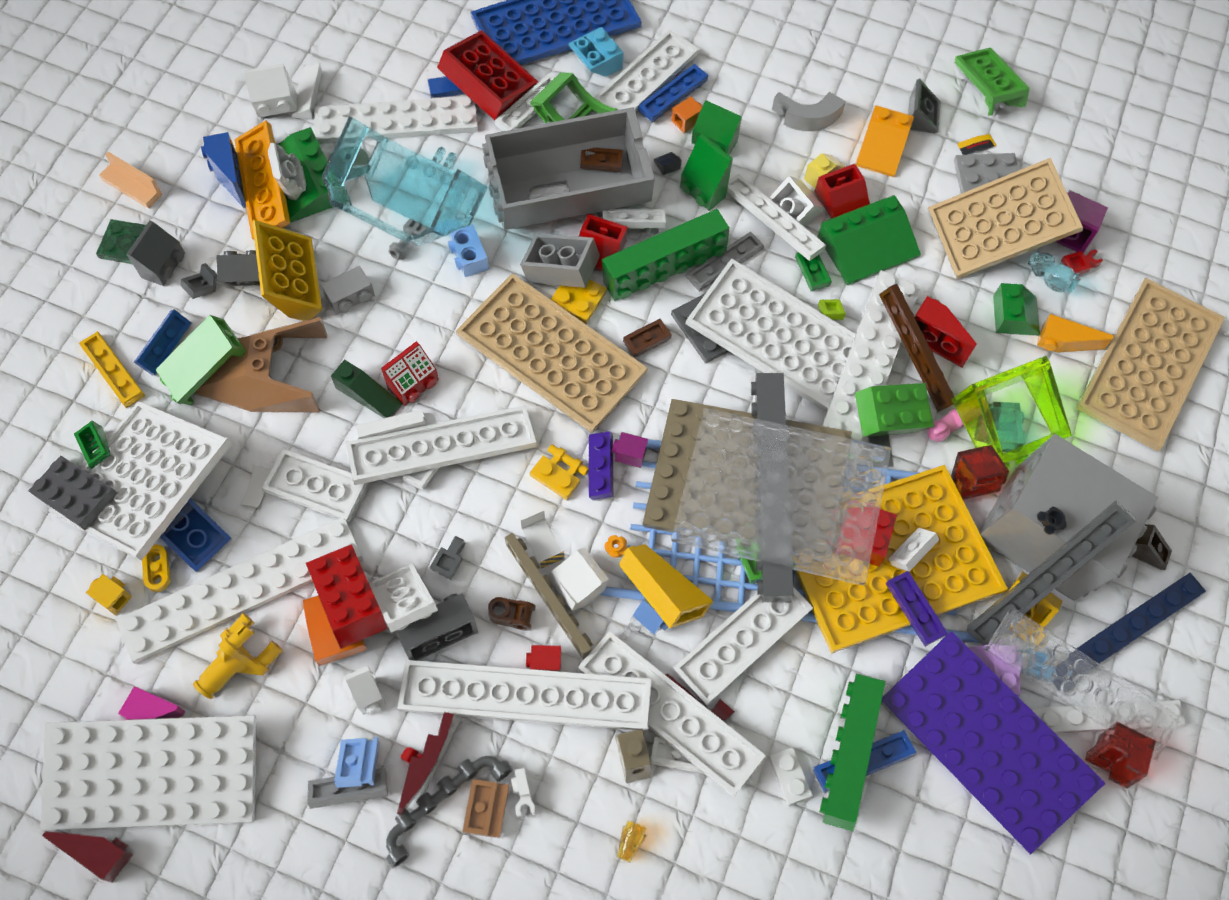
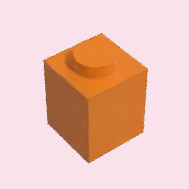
[671,97,702,133]

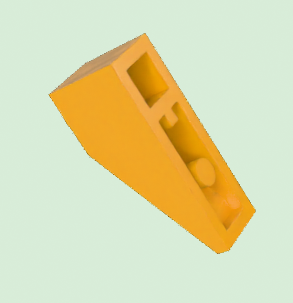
[1037,314,1114,353]

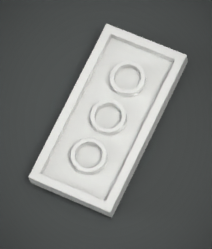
[262,449,368,522]
[369,563,438,632]

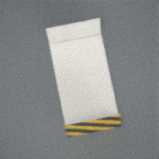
[521,511,564,569]

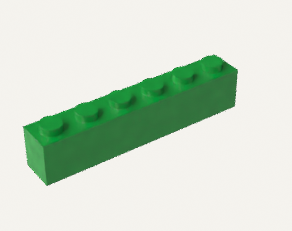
[819,674,886,832]

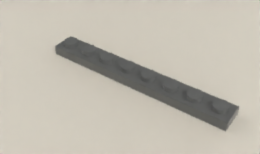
[967,500,1136,645]

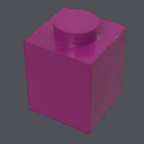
[612,432,648,468]

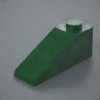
[331,359,402,418]

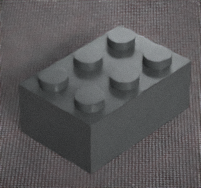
[396,593,478,661]

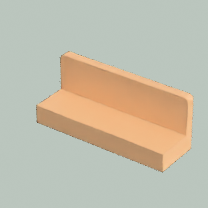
[99,152,162,209]

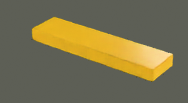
[79,331,145,408]

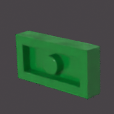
[795,252,832,291]

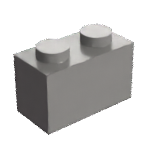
[321,265,375,315]

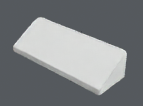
[292,63,322,119]

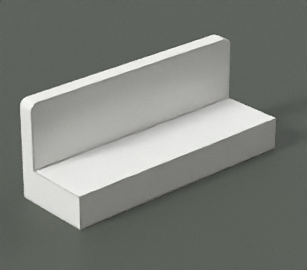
[356,409,426,439]

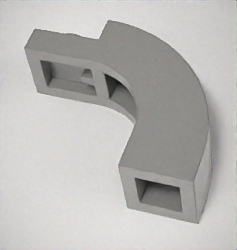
[772,91,846,131]

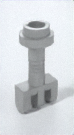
[389,219,429,259]

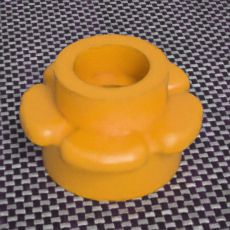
[604,535,628,558]

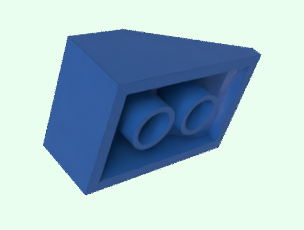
[201,132,246,208]
[160,498,232,572]

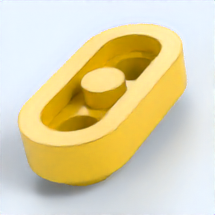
[142,544,171,592]

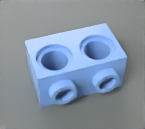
[448,225,489,277]

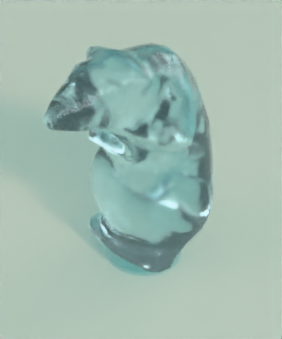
[1028,250,1081,293]

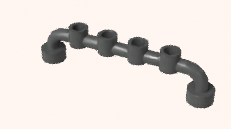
[386,756,513,868]

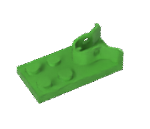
[955,47,1030,116]

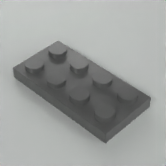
[28,455,118,530]

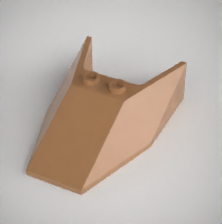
[194,317,327,413]

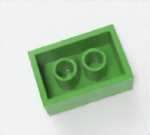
[855,383,934,437]

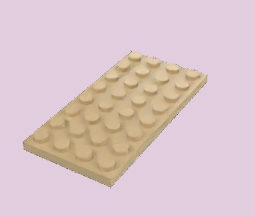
[456,273,648,434]
[1076,277,1225,452]

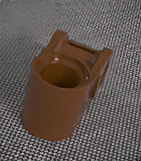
[488,597,536,631]

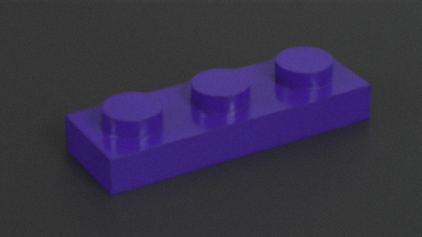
[589,431,614,500]
[886,571,948,647]

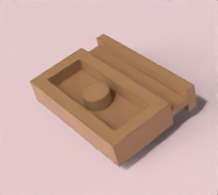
[462,779,509,839]

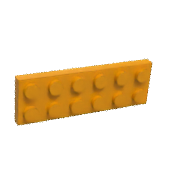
[234,120,290,240]

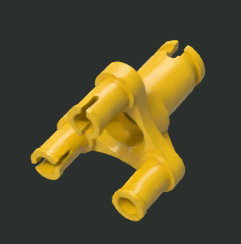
[193,613,283,699]

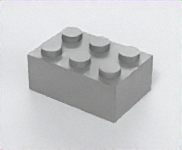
[520,233,600,288]

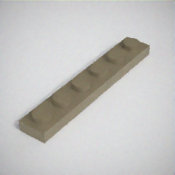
[505,532,593,660]

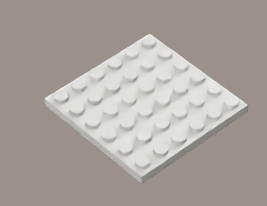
[48,401,232,561]

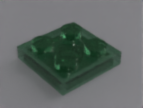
[96,219,146,264]

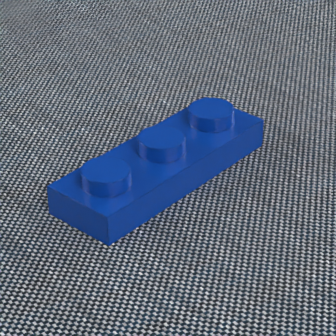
[134,309,192,376]

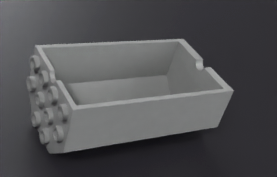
[482,107,655,230]

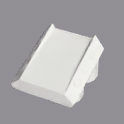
[268,143,307,200]
[548,547,609,611]

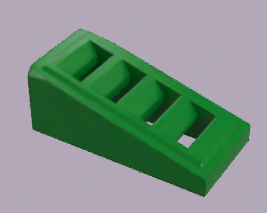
[74,420,111,468]

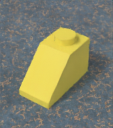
[804,153,846,188]

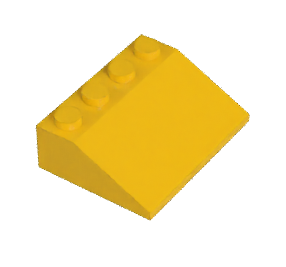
[252,220,322,321]

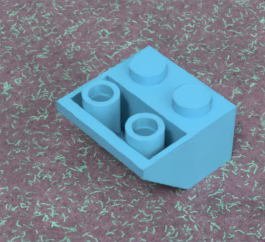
[569,27,623,77]

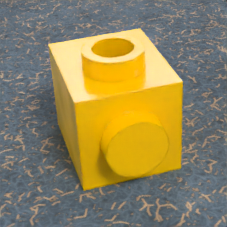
[85,574,132,616]

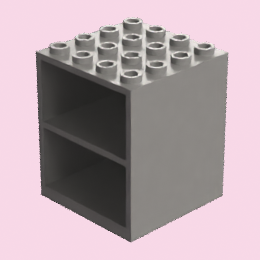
[979,434,1158,601]

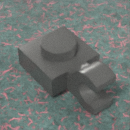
[429,536,465,580]

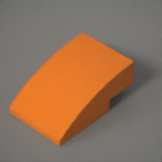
[303,596,367,666]

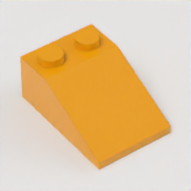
[856,105,914,177]

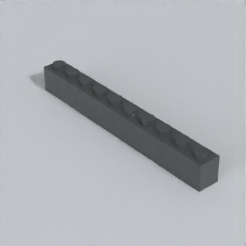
[751,373,793,603]

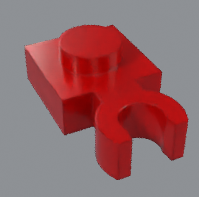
[1061,250,1103,277]

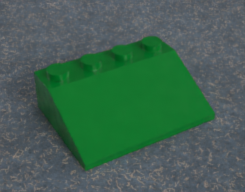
[278,127,344,223]
[817,195,921,286]

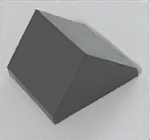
[908,78,940,133]

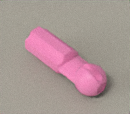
[927,395,988,442]

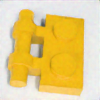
[530,444,589,501]

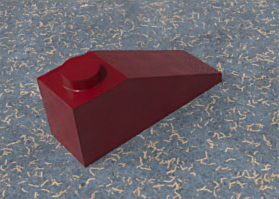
[42,831,133,883]

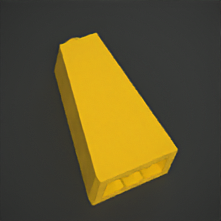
[618,544,713,628]

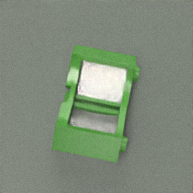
[530,72,618,123]

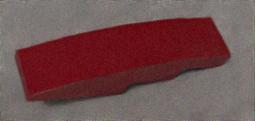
[397,712,454,815]

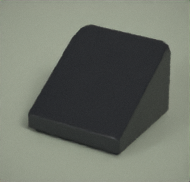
[654,152,682,175]

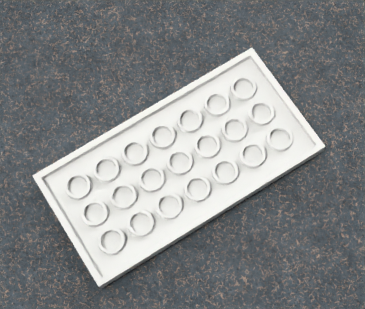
[685,258,856,412]
[40,715,256,830]

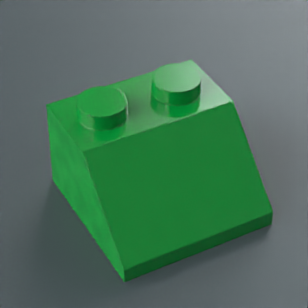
[691,100,742,155]
[993,283,1040,336]

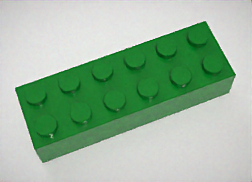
[602,209,730,301]

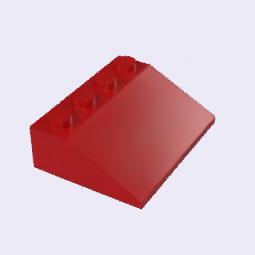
[437,30,538,120]

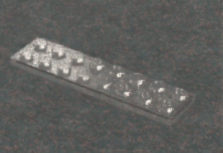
[985,608,1182,760]

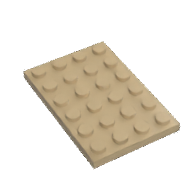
[928,158,1083,279]

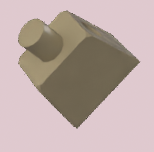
[615,729,651,783]

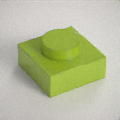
[818,299,846,320]

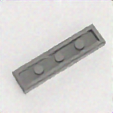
[686,232,764,292]

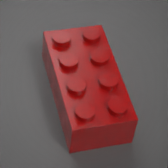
[306,544,388,649]

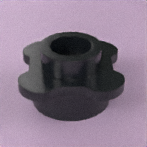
[1037,507,1067,535]

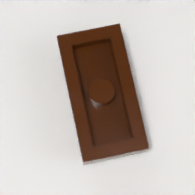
[580,147,623,172]
[623,318,672,358]

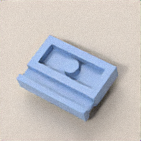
[334,737,380,788]

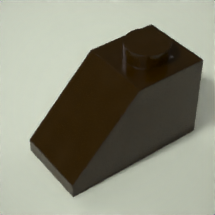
[1132,524,1172,570]

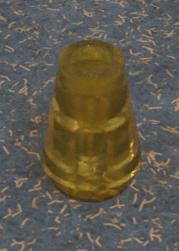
[617,820,647,863]

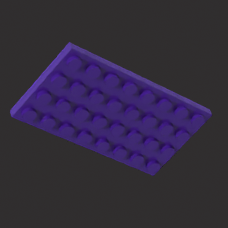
[882,631,1106,855]

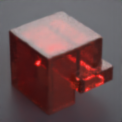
[951,445,1009,500]
[1085,721,1156,789]

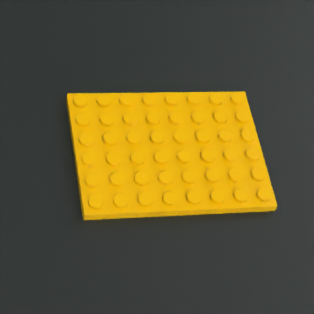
[792,465,1008,654]

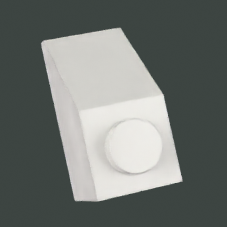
[344,665,386,715]

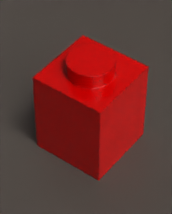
[526,645,561,672]

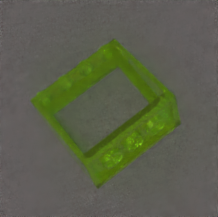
[951,356,1072,472]

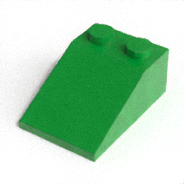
[680,134,733,211]

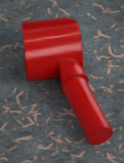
[401,747,438,765]

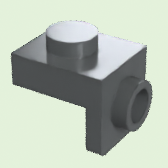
[180,263,218,299]

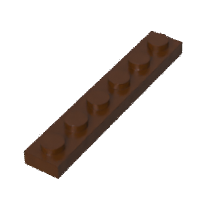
[879,284,957,412]

